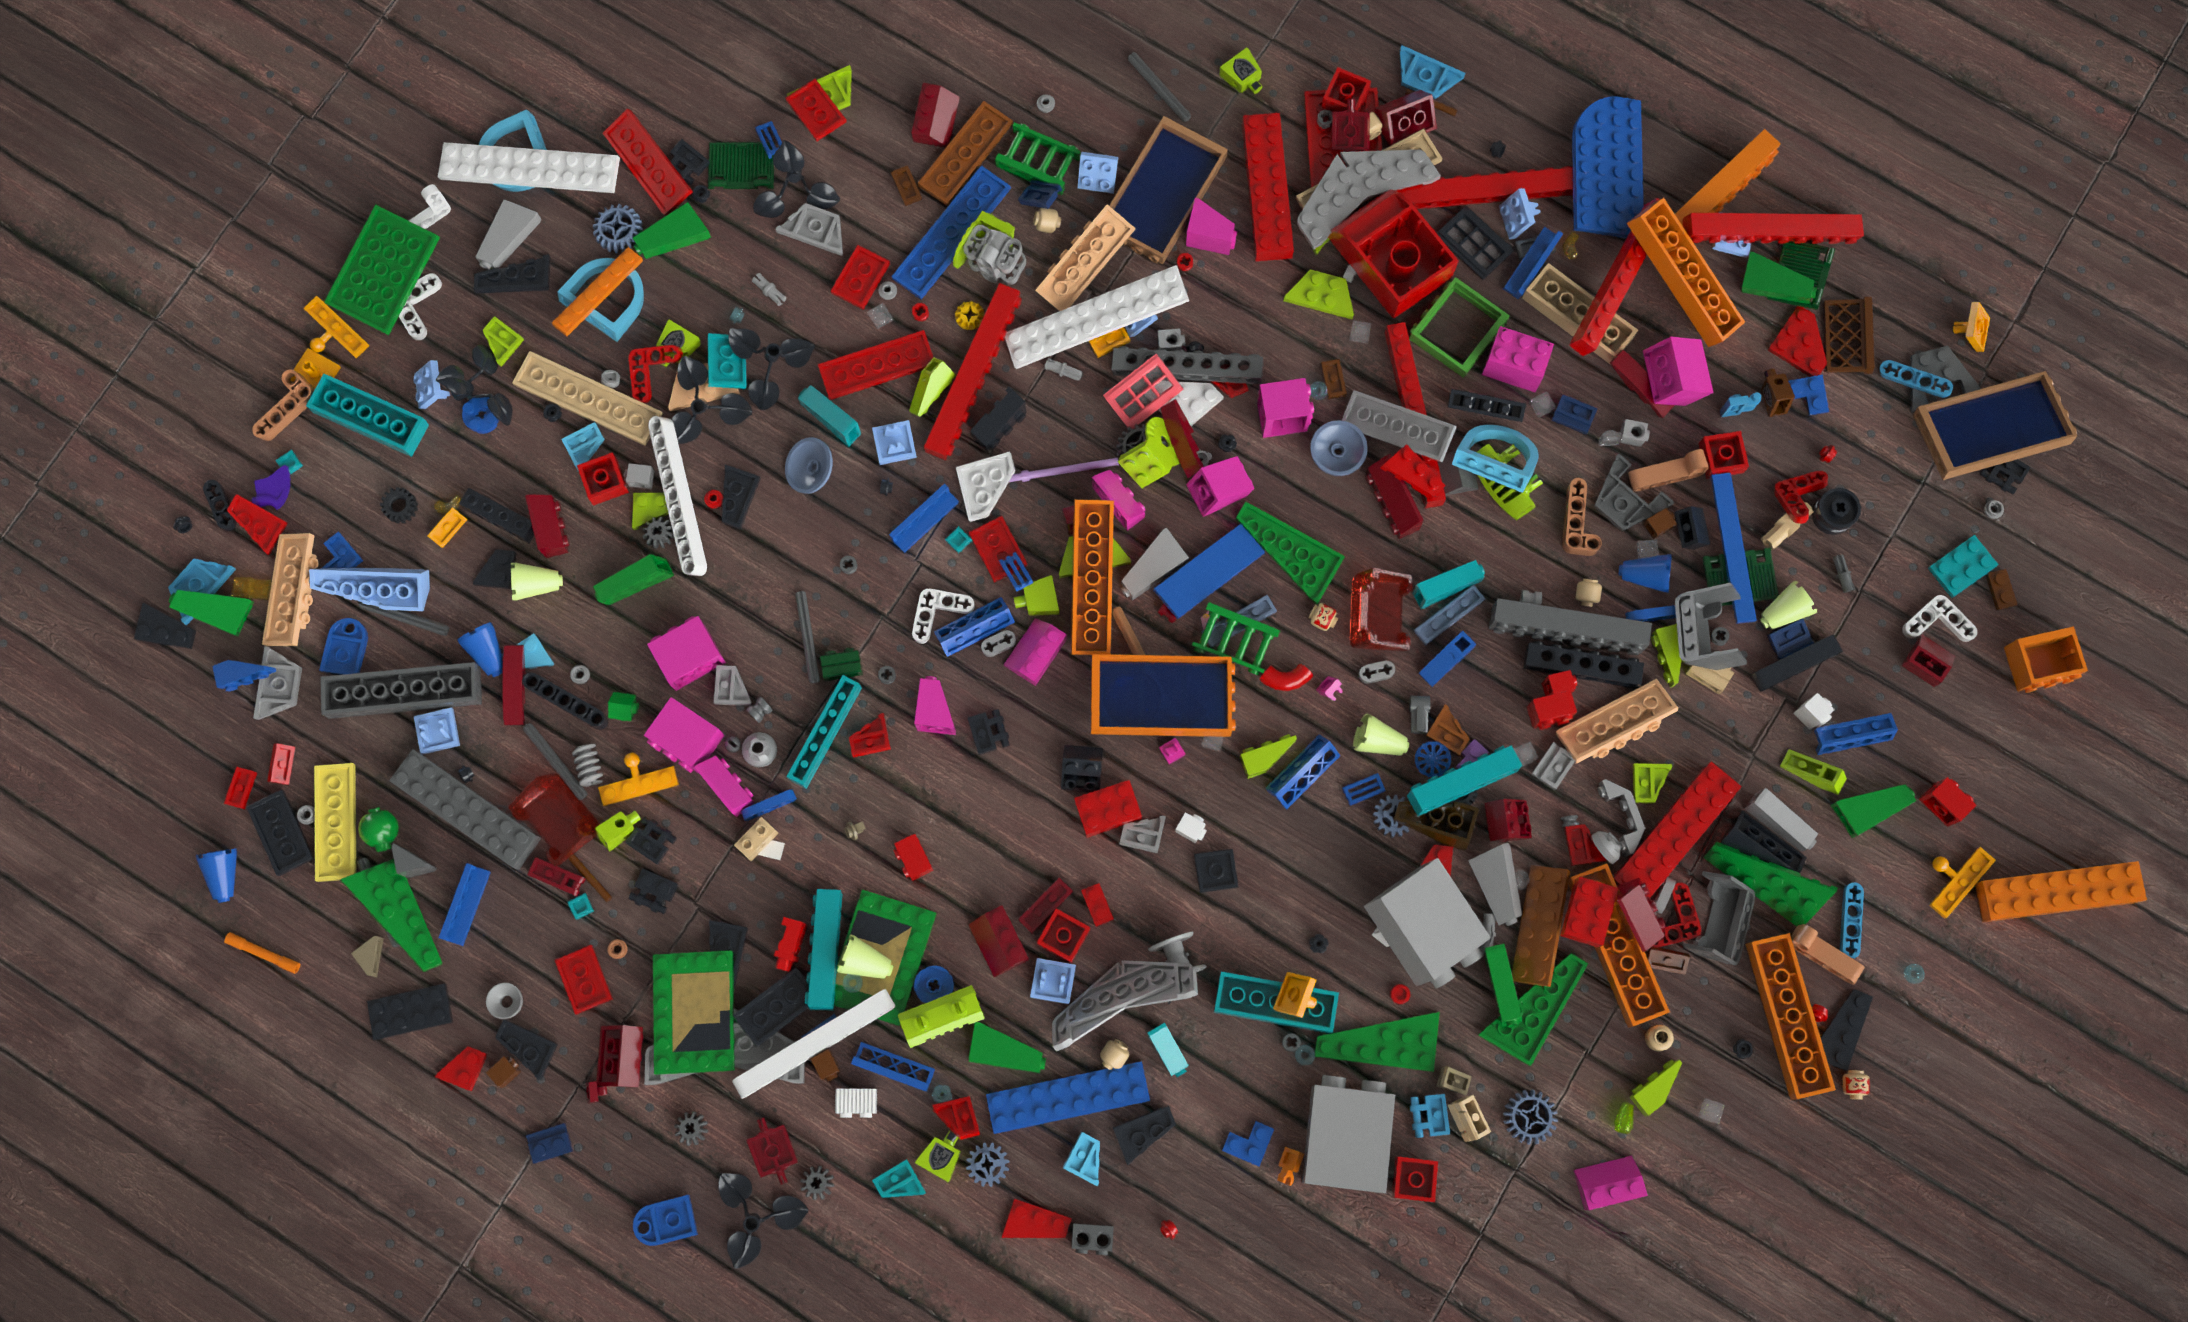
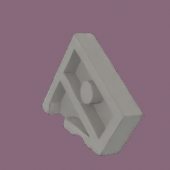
[714,665,752,706]
[1119,816,1166,853]

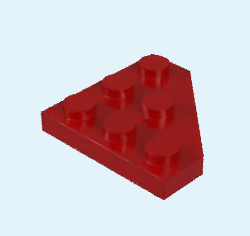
[1768,306,1827,377]

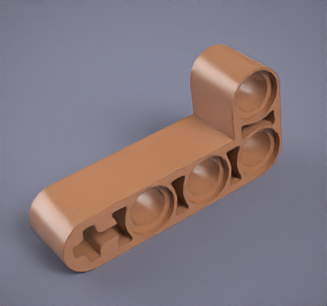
[252,370,315,441]
[1628,449,1709,492]
[1562,478,1602,556]
[1791,924,1865,985]

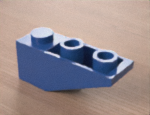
[1419,631,1476,687]
[212,660,276,691]

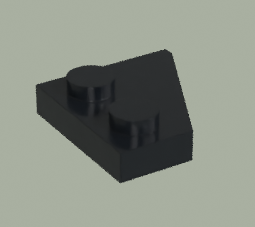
[473,549,517,589]

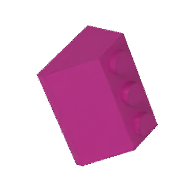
[1092,470,1146,531]
[1004,618,1067,686]
[694,756,755,817]
[1573,1156,1648,1210]

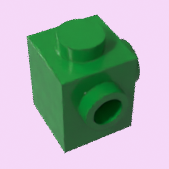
[608,692,639,721]

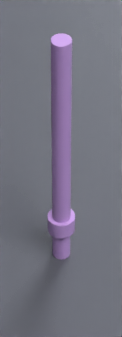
[1009,458,1119,482]

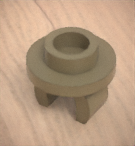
[845,822,866,841]

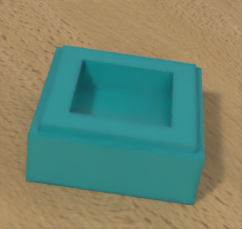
[275,450,303,475]
[945,526,972,554]
[567,893,594,920]

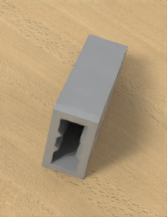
[476,200,541,270]
[1121,528,1189,601]
[1744,788,1818,852]
[1468,843,1522,926]

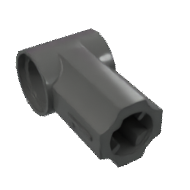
[1409,695,1430,734]

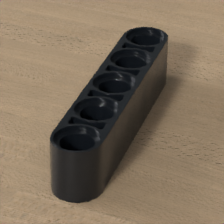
[1751,634,1843,692]
[522,672,609,730]

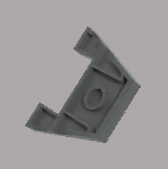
[1910,346,1981,413]
[1594,454,1675,532]

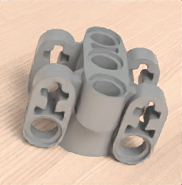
[963,225,1027,285]

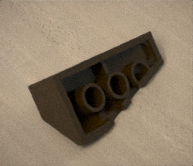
[1394,802,1479,851]

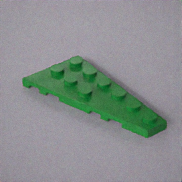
[1236,502,1345,605]
[1703,841,1838,926]
[341,859,442,972]
[1478,953,1589,1067]
[1314,1012,1440,1072]

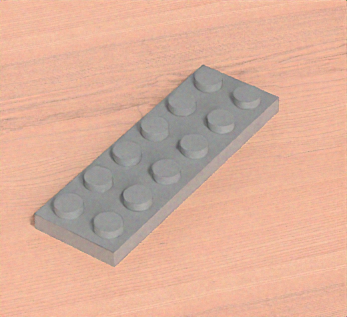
[1342,390,1456,462]

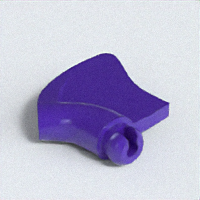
[251,465,291,510]

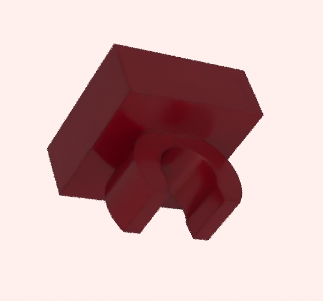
[586,1081,607,1104]

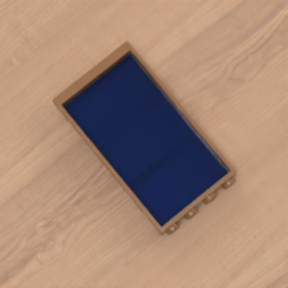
[1109,116,1228,265]
[1913,371,2077,480]

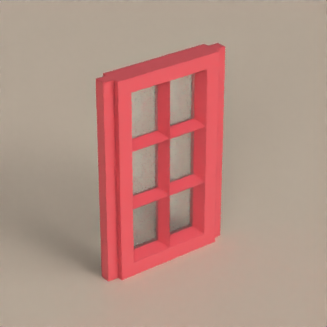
[1103,353,1184,429]

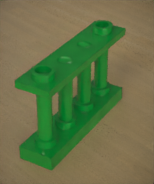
[995,122,1081,195]
[1192,602,1280,675]

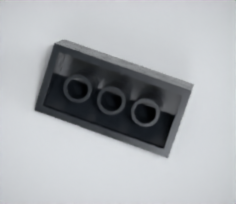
[1721,810,1807,873]

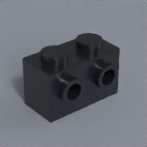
[1675,506,1710,550]

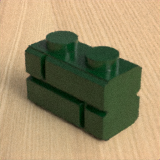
[820,648,863,681]

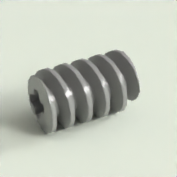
[572,744,603,787]

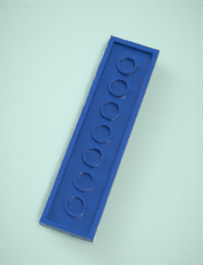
[891,166,1011,300]
[986,1061,1150,1134]

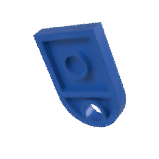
[319,618,368,675]
[633,1195,698,1246]

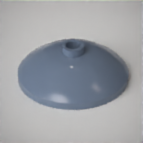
[1310,421,1367,476]
[785,437,833,494]

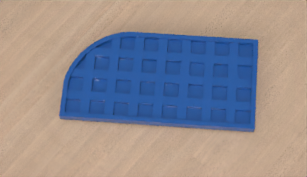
[1572,97,1644,238]

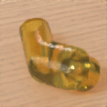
[1562,232,1579,260]
[434,495,462,514]

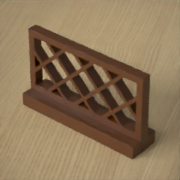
[1824,297,1875,374]

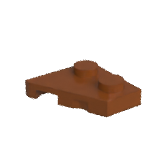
[1426,704,1469,756]

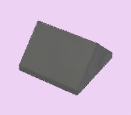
[1437,451,1479,496]
[392,843,437,878]

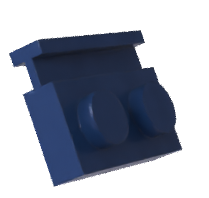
[1018,180,1062,209]
[1551,395,1598,435]
[1767,618,1814,660]
[526,1123,573,1164]

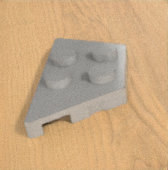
[776,203,843,256]
[253,646,302,720]

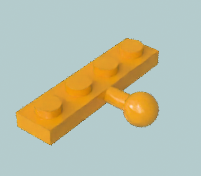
[303,296,369,358]
[598,753,679,806]
[1929,847,1996,919]

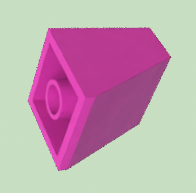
[1186,198,1237,255]
[1186,456,1255,517]
[914,676,956,735]

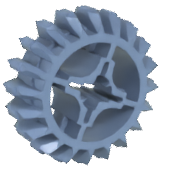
[593,204,643,254]
[1503,1090,1558,1145]

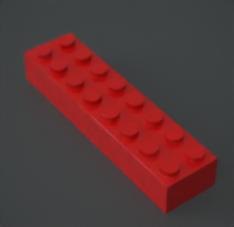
[1242,113,1294,261]
[1613,762,1742,898]

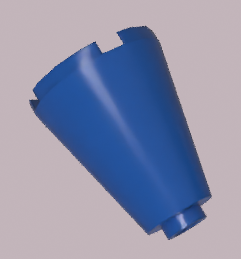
[1619,554,1671,593]
[457,622,503,678]
[196,848,237,903]

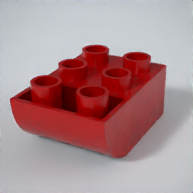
[1328,189,1459,319]

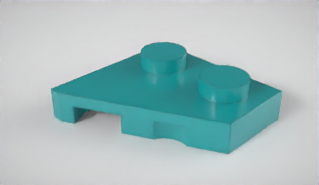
[872,1159,926,1198]

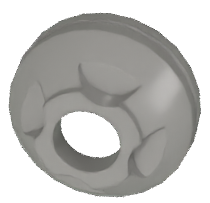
[742,732,777,768]
[1591,831,1622,864]
[486,983,523,1019]

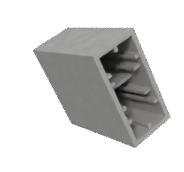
[1364,858,1491,989]
[1302,1075,1395,1193]

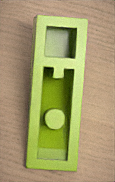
[1780,749,1847,795]

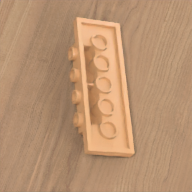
[1035,205,1136,311]
[262,533,318,646]
[1556,679,1678,763]

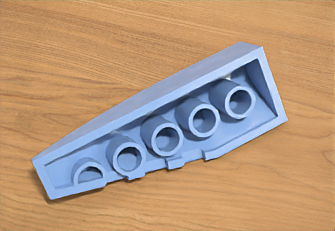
[309,568,430,611]

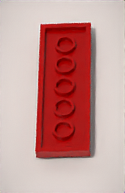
[602,108,693,216]
[818,330,934,400]

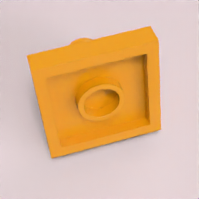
[1953,302,1990,352]
[290,348,341,391]
[1273,972,1317,1018]

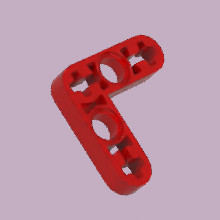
[628,345,683,404]
[1774,471,1828,524]
[1652,883,1702,948]

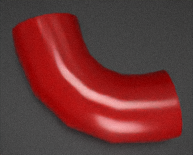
[1259,664,1313,691]

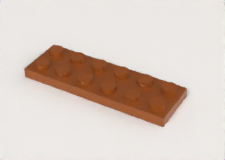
[918,101,1013,206]
[1512,865,1570,987]

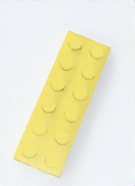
[314,763,356,882]

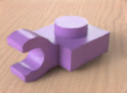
[1456,739,1489,769]

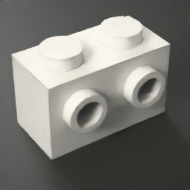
[1793,693,1834,730]

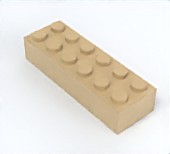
[1522,263,1638,365]

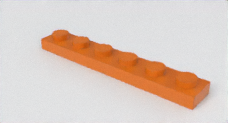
[552,247,643,337]

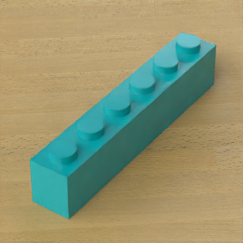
[786,675,862,789]
[1407,745,1523,816]
[805,889,843,1011]

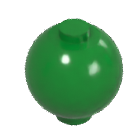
[358,807,399,852]

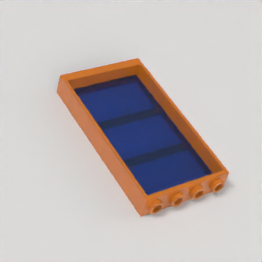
[1091,654,1236,737]

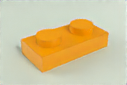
[1089,327,1130,358]
[427,507,467,548]

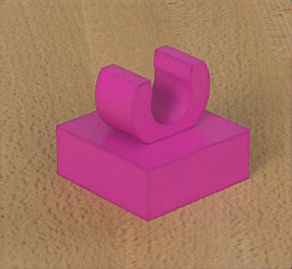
[1316,676,1343,701]
[1159,738,1186,765]

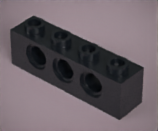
[1447,388,1526,422]
[459,488,534,544]

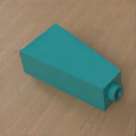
[798,385,861,447]
[1412,560,1485,610]

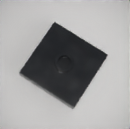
[1194,849,1239,893]

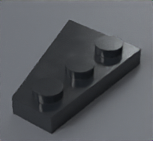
[495,1019,558,1081]

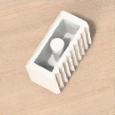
[835,1089,877,1118]

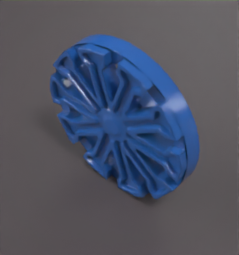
[1415,741,1451,777]

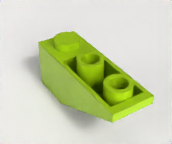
[909,358,956,417]
[1651,624,1682,688]
[1240,734,1297,779]
[1630,1059,1682,1116]

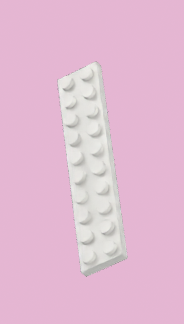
[438,142,620,193]
[1005,265,1189,369]

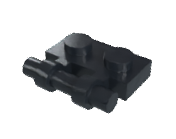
[669,139,710,185]
[1980,447,2031,495]
[967,709,1010,755]
[625,816,677,865]
[628,868,679,914]

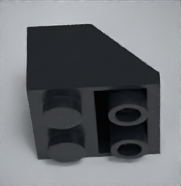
[1061,745,1103,792]

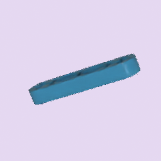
[1879,360,1953,398]
[1840,882,1864,959]

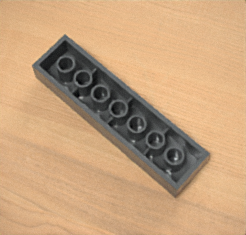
[1489,598,1652,655]
[321,662,482,719]
[389,749,542,870]

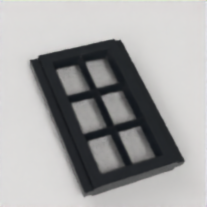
[1437,206,1514,280]

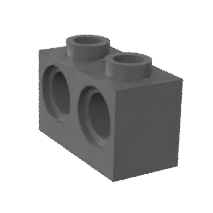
[1072,1223,1114,1255]

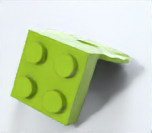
[953,211,1015,269]
[1118,417,1180,488]

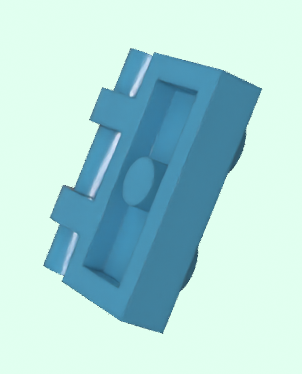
[1720,392,1761,417]
[1410,1094,1450,1138]

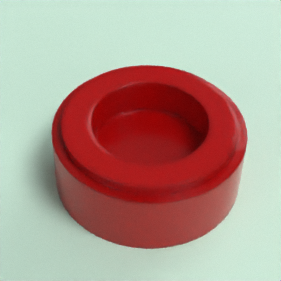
[1390,984,1410,1005]

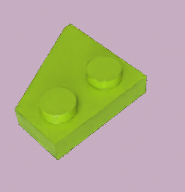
[483,316,524,367]
[632,493,669,530]
[1633,763,1672,803]

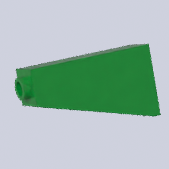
[633,202,711,259]
[1742,252,1817,304]
[593,554,674,605]
[169,590,254,636]
[1831,784,1917,838]
[1485,944,1522,1027]
[969,1022,1046,1073]

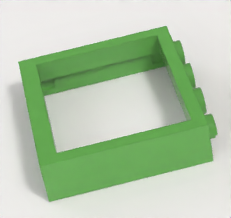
[1409,277,1510,378]

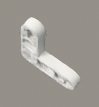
[409,184,451,229]
[399,273,442,340]
[912,589,975,644]
[1902,595,1977,642]

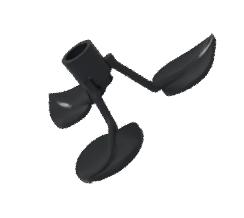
[753,140,840,218]
[729,328,815,410]
[436,345,513,426]
[672,356,753,444]
[719,1173,809,1269]

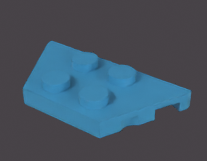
[1400,45,1465,100]
[168,559,236,625]

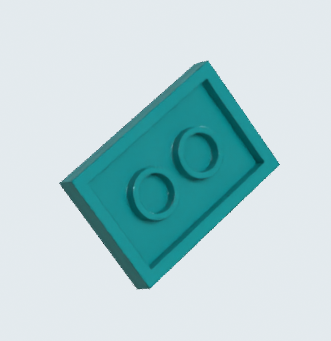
[707,333,747,389]
[1928,535,1999,598]

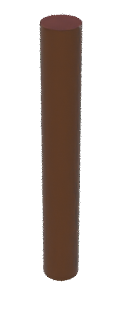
[1405,88,1458,117]
[569,854,612,902]

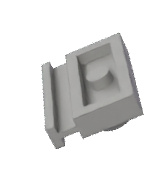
[1531,742,1575,790]

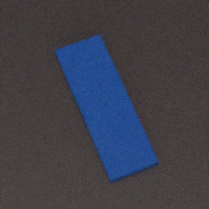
[1153,524,1265,619]

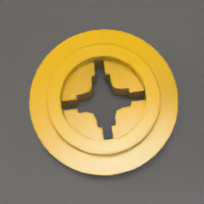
[955,301,985,330]

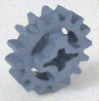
[1372,795,1410,838]
[966,1143,1010,1187]

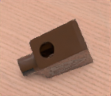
[1761,369,1795,417]

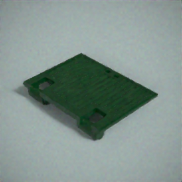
[708,142,775,189]
[1767,241,1835,310]
[1702,548,1779,606]

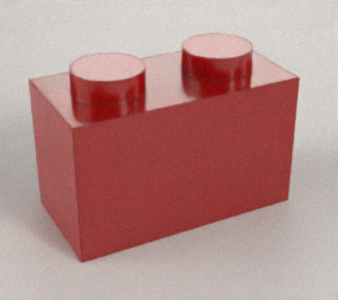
[1541,670,1577,696]
[893,834,934,881]

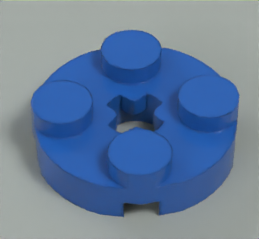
[462,397,499,434]
[914,966,954,1003]

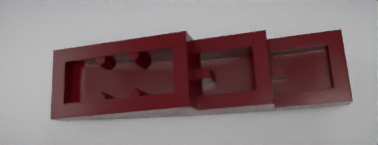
[1610,350,1675,418]
[1160,399,1204,478]
[503,645,526,725]

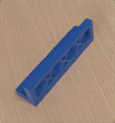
[1503,227,1563,299]
[889,484,959,553]
[934,597,1015,657]
[1814,713,1898,755]
[1265,735,1341,809]
[439,863,491,946]
[851,1042,935,1092]

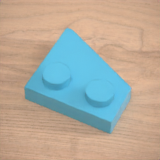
[562,422,605,471]
[502,634,555,669]
[1063,1132,1100,1186]

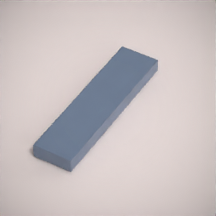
[1414,584,1485,646]
[1201,595,1277,649]

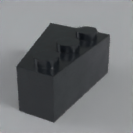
[970,387,1027,452]

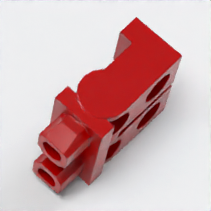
[774,917,808,972]

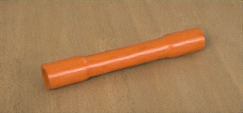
[224,932,301,974]

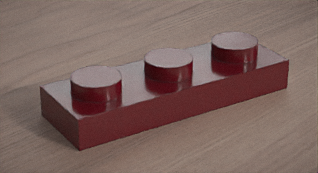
[1018,878,1073,934]

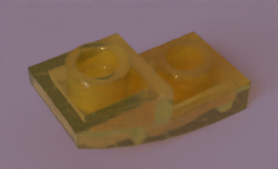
[232,577,272,600]

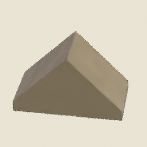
[351,936,384,977]
[1436,1066,1472,1096]

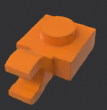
[1277,1147,1304,1186]

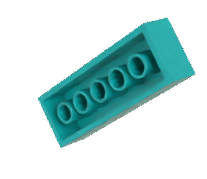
[306,374,429,457]
[1214,972,1339,1033]

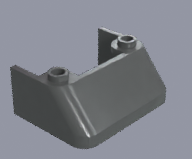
[1675,583,1747,670]
[1684,871,1755,965]

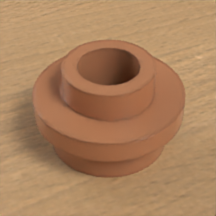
[608,939,628,959]

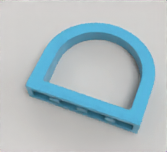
[479,110,547,192]
[558,258,644,342]
[1452,425,1539,493]

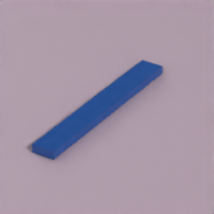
[1710,473,1757,624]

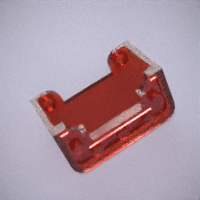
[1350,568,1413,651]
[508,773,600,866]

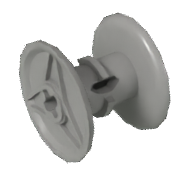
[1148,932,1207,973]

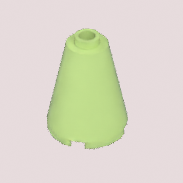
[511,562,563,600]
[1760,581,1817,630]
[1353,714,1409,756]
[836,935,894,979]

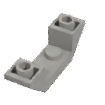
[1598,779,1645,857]

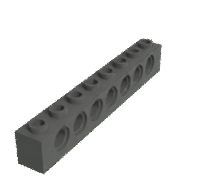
[1112,346,1264,384]

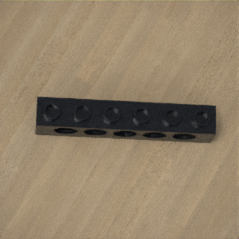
[1523,641,1644,689]

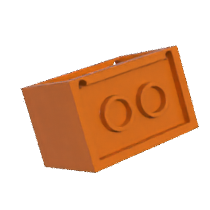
[2004,626,2088,693]

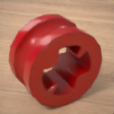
[1177,253,1194,271]
[912,303,929,322]

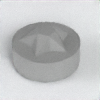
[601,370,620,388]

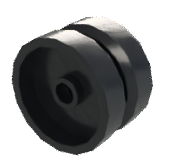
[1812,488,1861,535]

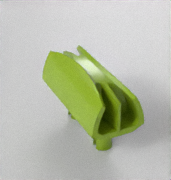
[1477,444,1543,521]
[898,985,985,1048]

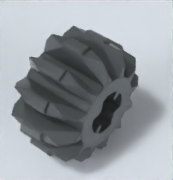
[642,517,674,549]
[674,1111,709,1146]
[800,1166,835,1200]

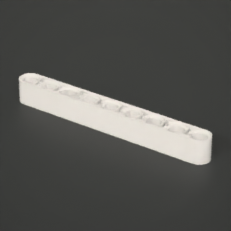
[648,416,707,576]
[732,989,896,1099]

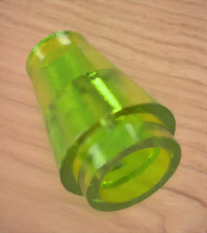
[1613,1103,1634,1134]

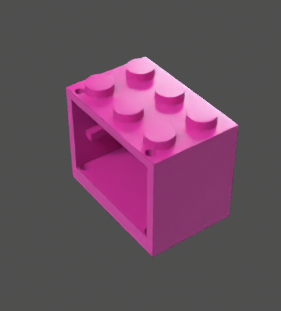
[1482,326,1554,392]
[1643,337,1714,406]
[1257,378,1314,438]
[647,616,726,691]
[644,697,725,773]

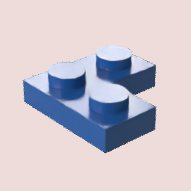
[1789,375,1829,416]
[321,531,364,569]
[1222,1121,1274,1167]

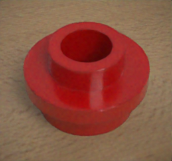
[1819,445,1837,463]
[704,490,724,509]
[1812,1004,1828,1022]
[1160,1219,1178,1240]

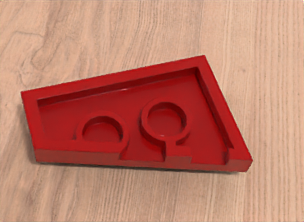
[1380,444,1446,499]
[227,494,288,555]
[1002,1199,1072,1238]

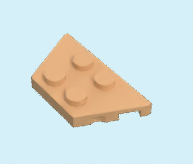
[668,363,740,412]

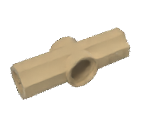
[1761,502,1814,550]

